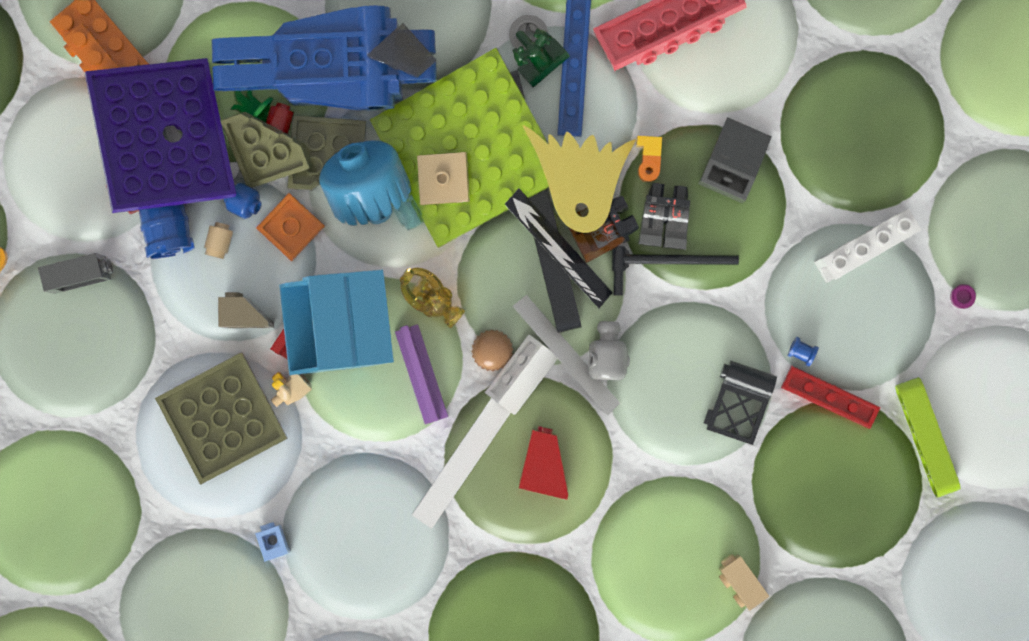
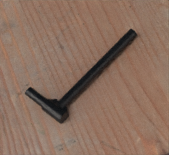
[612,246,739,296]

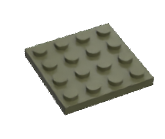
[155,352,288,485]

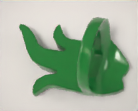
[230,90,274,123]

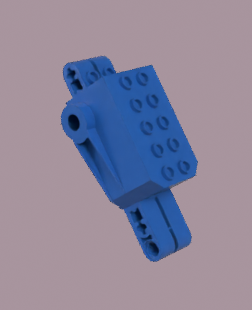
[211,5,437,111]

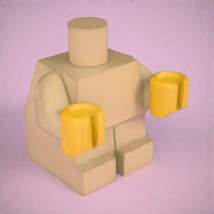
[271,372,312,407]

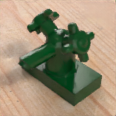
[512,28,570,88]

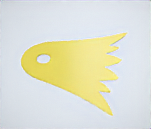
[523,125,636,233]

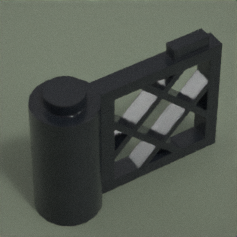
[703,360,777,445]

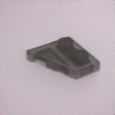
[367,23,437,78]

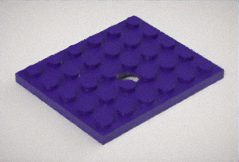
[85,58,236,213]

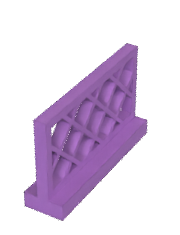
[395,324,448,424]

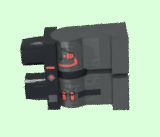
[638,183,691,250]

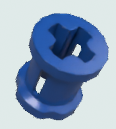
[787,337,819,367]

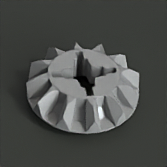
[509,15,548,50]

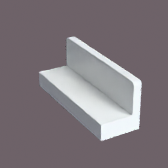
[485,335,558,415]

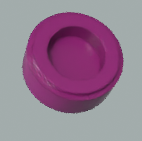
[950,284,976,309]

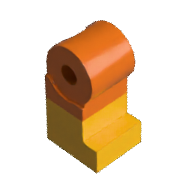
[636,136,662,183]

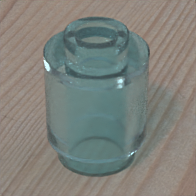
[392,195,424,231]

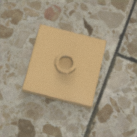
[417,152,470,205]

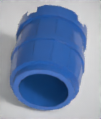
[139,204,195,259]

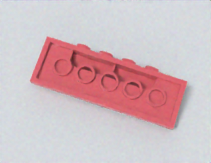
[593,0,746,71]

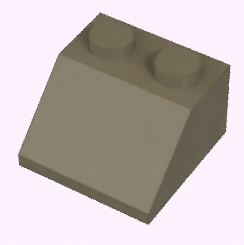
[218,292,274,328]

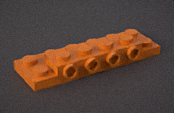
[49,0,149,72]

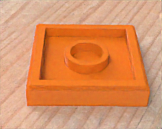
[256,193,325,261]

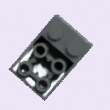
[698,117,772,203]

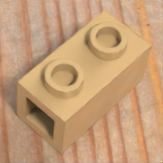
[718,554,770,611]

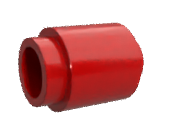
[266,102,294,134]

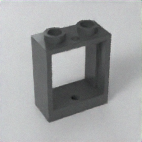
[38,253,113,294]

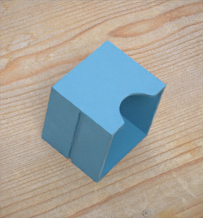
[279,270,394,375]

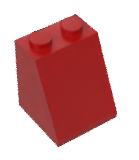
[519,426,568,500]

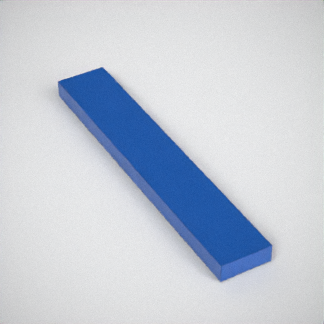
[557,0,591,137]

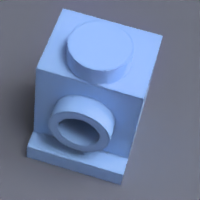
[255,522,291,562]

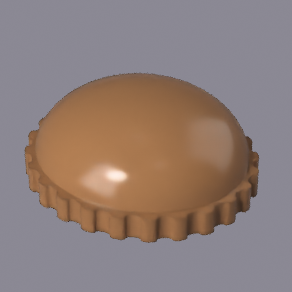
[471,329,513,371]

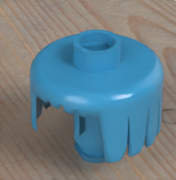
[319,140,411,226]

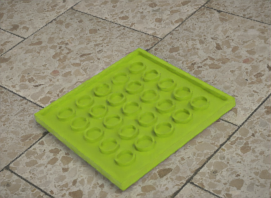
[370,48,549,248]

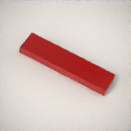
[781,366,880,429]

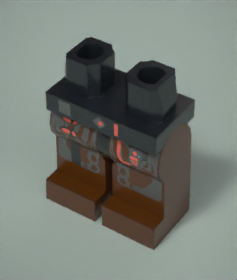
[568,196,639,263]

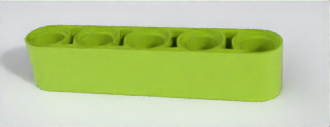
[895,377,961,498]

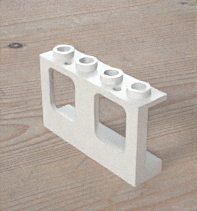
[814,209,921,283]

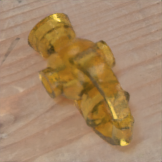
[400,267,465,329]

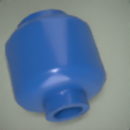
[223,183,262,219]

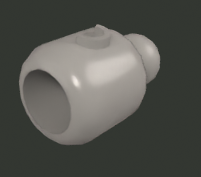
[588,321,630,380]

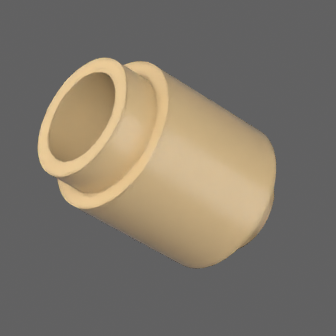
[204,222,233,259]

